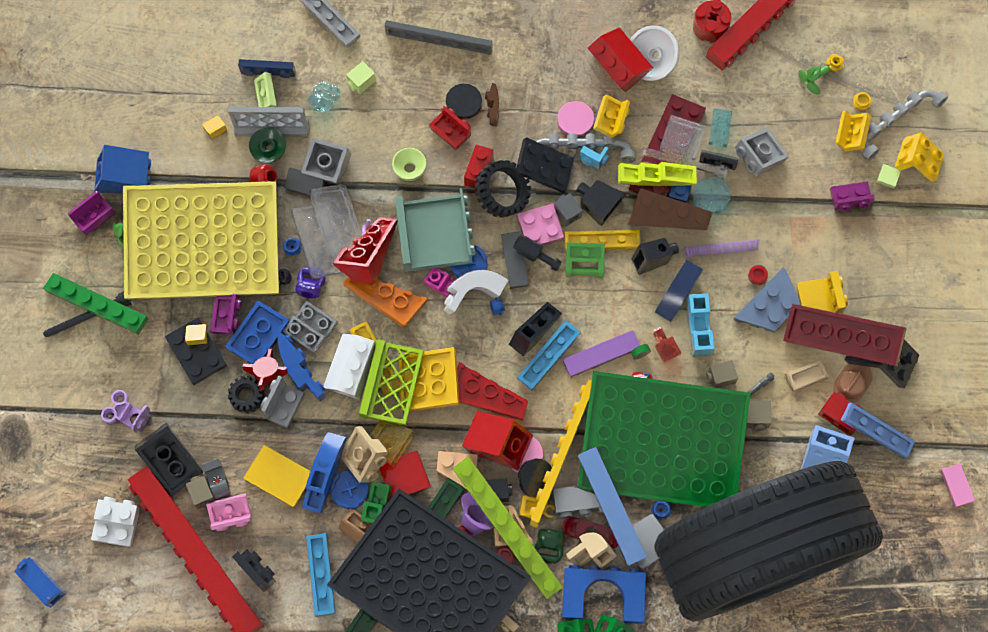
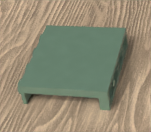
[395,188,475,272]

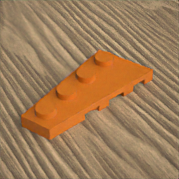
[344,277,427,328]

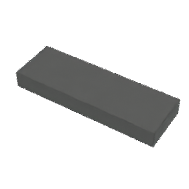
[501,231,529,289]

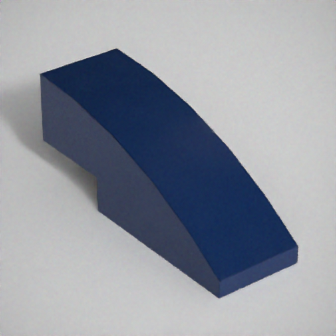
[655,260,703,322]

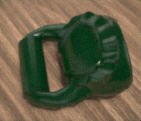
[534,528,565,564]

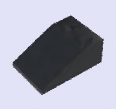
[135,422,203,496]

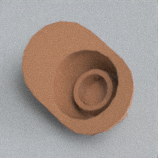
[833,363,873,403]

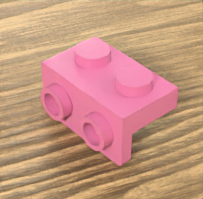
[206,494,251,531]

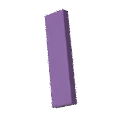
[563,330,640,378]

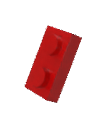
[429,106,471,150]

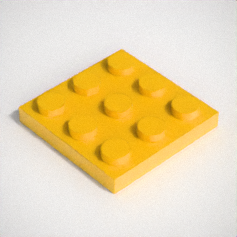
[398,347,460,413]

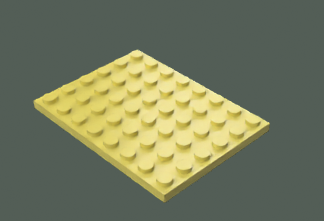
[123,181,279,300]

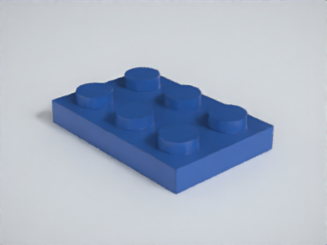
[225,300,290,364]

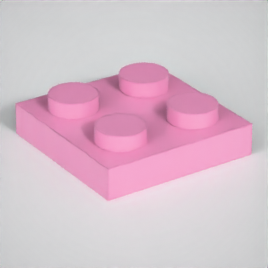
[517,204,564,246]

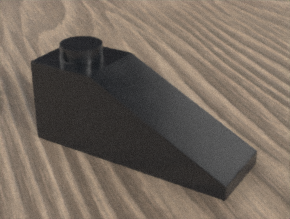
[509,302,562,356]

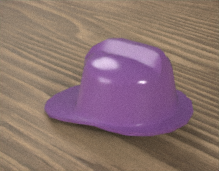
[461,493,493,537]

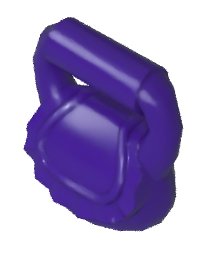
[295,267,326,299]

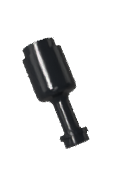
[513,235,562,271]

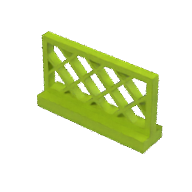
[359,339,424,426]

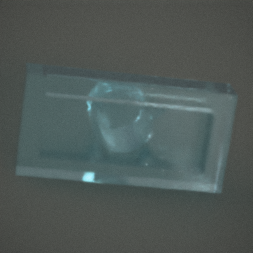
[708,108,732,147]

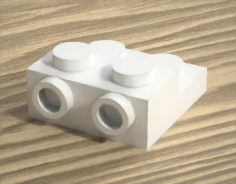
[91,497,140,547]

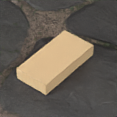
[785,359,829,392]

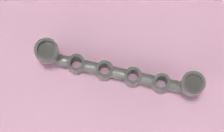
[863,89,948,160]
[536,133,636,163]

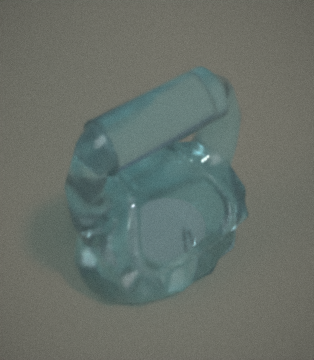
[308,81,340,111]

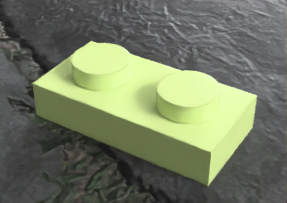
[254,72,276,107]

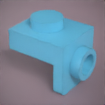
[579,146,610,169]

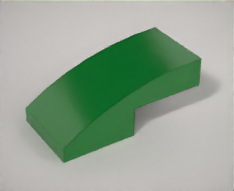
[361,482,393,523]

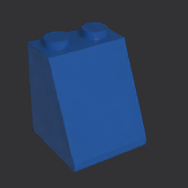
[94,145,151,193]

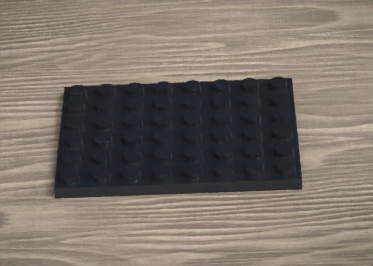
[327,489,531,632]

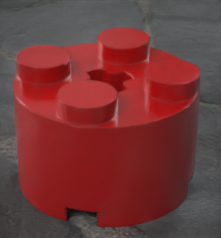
[693,0,732,43]

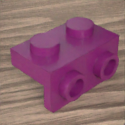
[68,191,116,236]
[210,293,242,335]

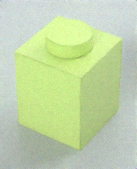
[346,61,376,95]

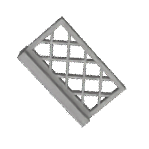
[228,107,309,137]

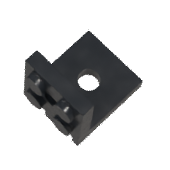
[844,339,919,388]

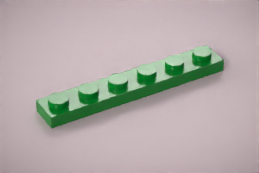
[43,273,148,335]

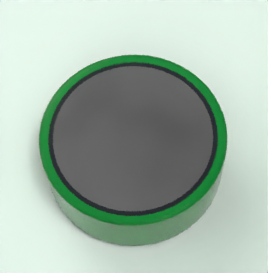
[631,344,651,360]

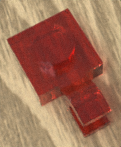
[653,327,681,363]

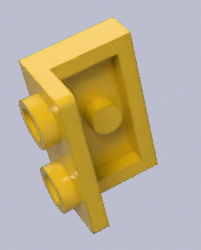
[593,95,630,138]
[836,111,872,152]

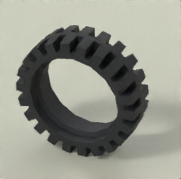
[475,160,531,218]

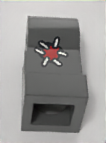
[202,459,231,500]

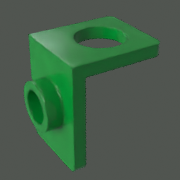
[594,615,634,632]
[557,619,594,632]

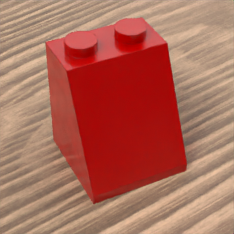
[462,411,533,471]

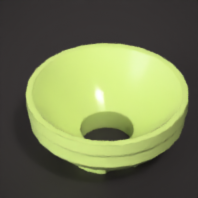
[392,148,426,181]

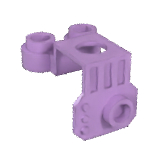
[101,390,151,433]

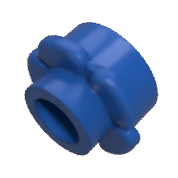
[283,238,301,256]
[490,297,505,316]
[651,500,671,520]

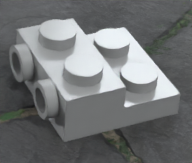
[735,128,789,176]

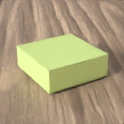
[876,164,901,189]

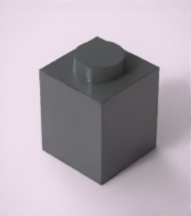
[554,193,583,226]

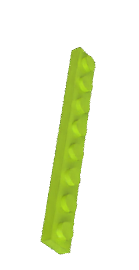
[452,456,563,599]

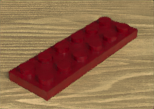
[629,94,706,197]
[783,304,907,367]

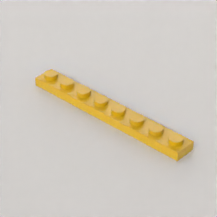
[528,379,591,528]

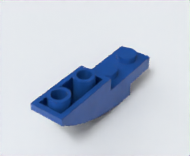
[277,332,326,401]
[302,432,347,513]

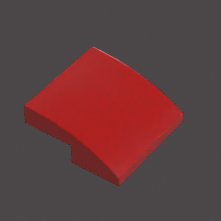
[379,451,431,499]

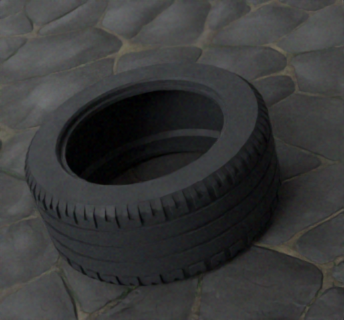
[654,461,883,622]

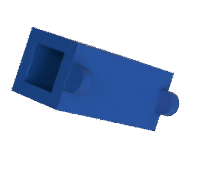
[14,557,66,608]

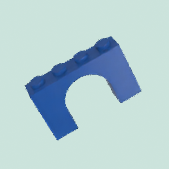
[562,565,646,624]

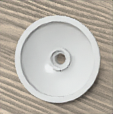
[630,25,679,81]

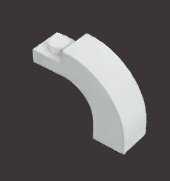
[444,270,508,314]

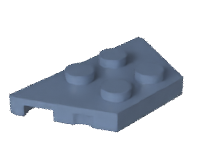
[734,267,800,333]

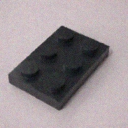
[515,137,574,193]
[165,317,227,386]

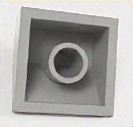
[301,138,351,184]

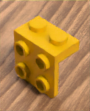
[895,132,944,182]
[797,271,848,314]

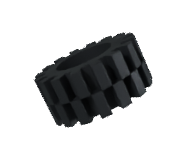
[228,376,265,414]

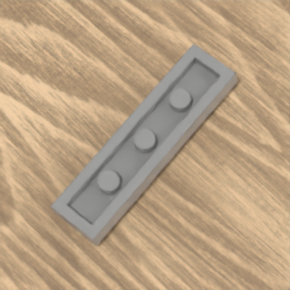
[300,0,360,48]

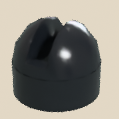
[278,269,292,285]

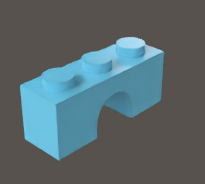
[687,293,715,357]

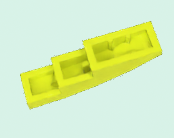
[618,162,697,186]

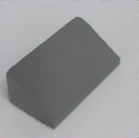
[284,167,326,199]

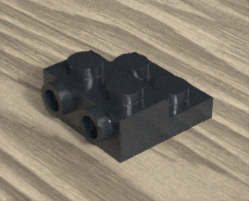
[232,549,276,592]

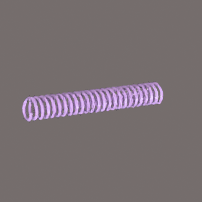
[684,239,759,257]

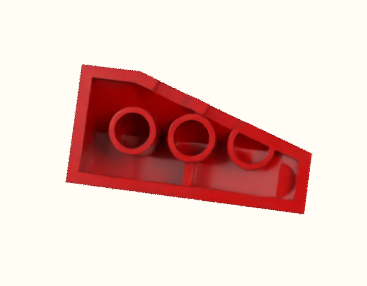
[333,217,398,284]

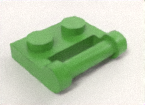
[565,242,605,278]

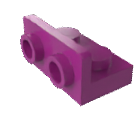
[830,181,875,211]

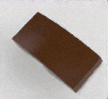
[485,83,499,127]

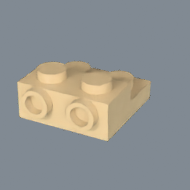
[341,426,388,483]

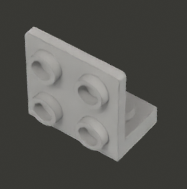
[261,376,305,429]

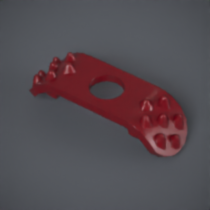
[562,516,618,549]

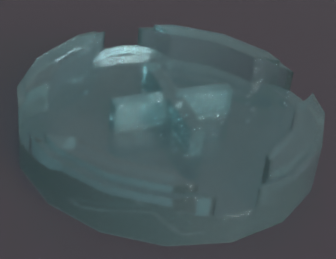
[693,177,730,214]

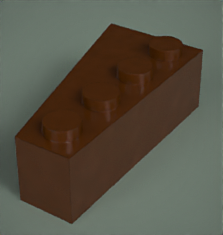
[628,188,713,231]

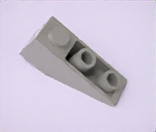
[552,487,603,518]

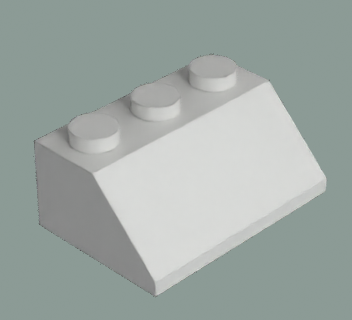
[323,334,376,400]

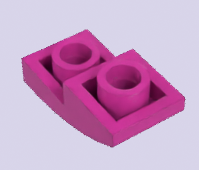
[423,268,455,298]

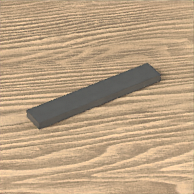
[385,20,493,55]

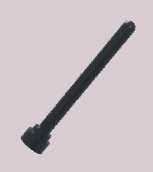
[43,291,132,337]

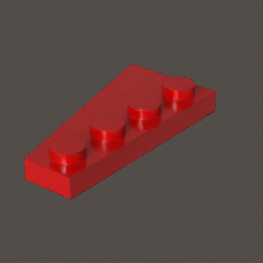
[457,362,528,421]

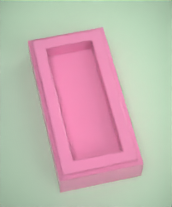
[940,464,975,508]

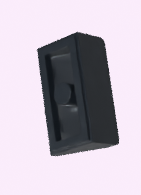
[699,150,738,170]

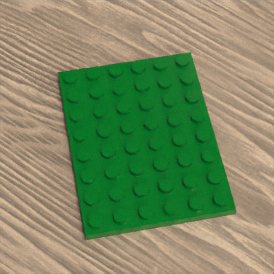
[577,371,751,507]

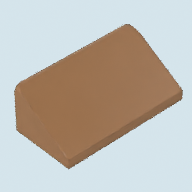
[339,509,372,543]

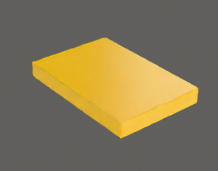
[243,445,310,508]

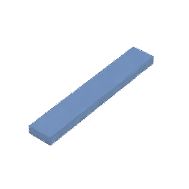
[578,447,646,566]

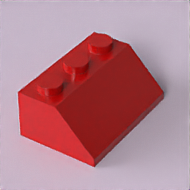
[587,27,654,92]

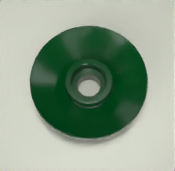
[249,128,286,163]

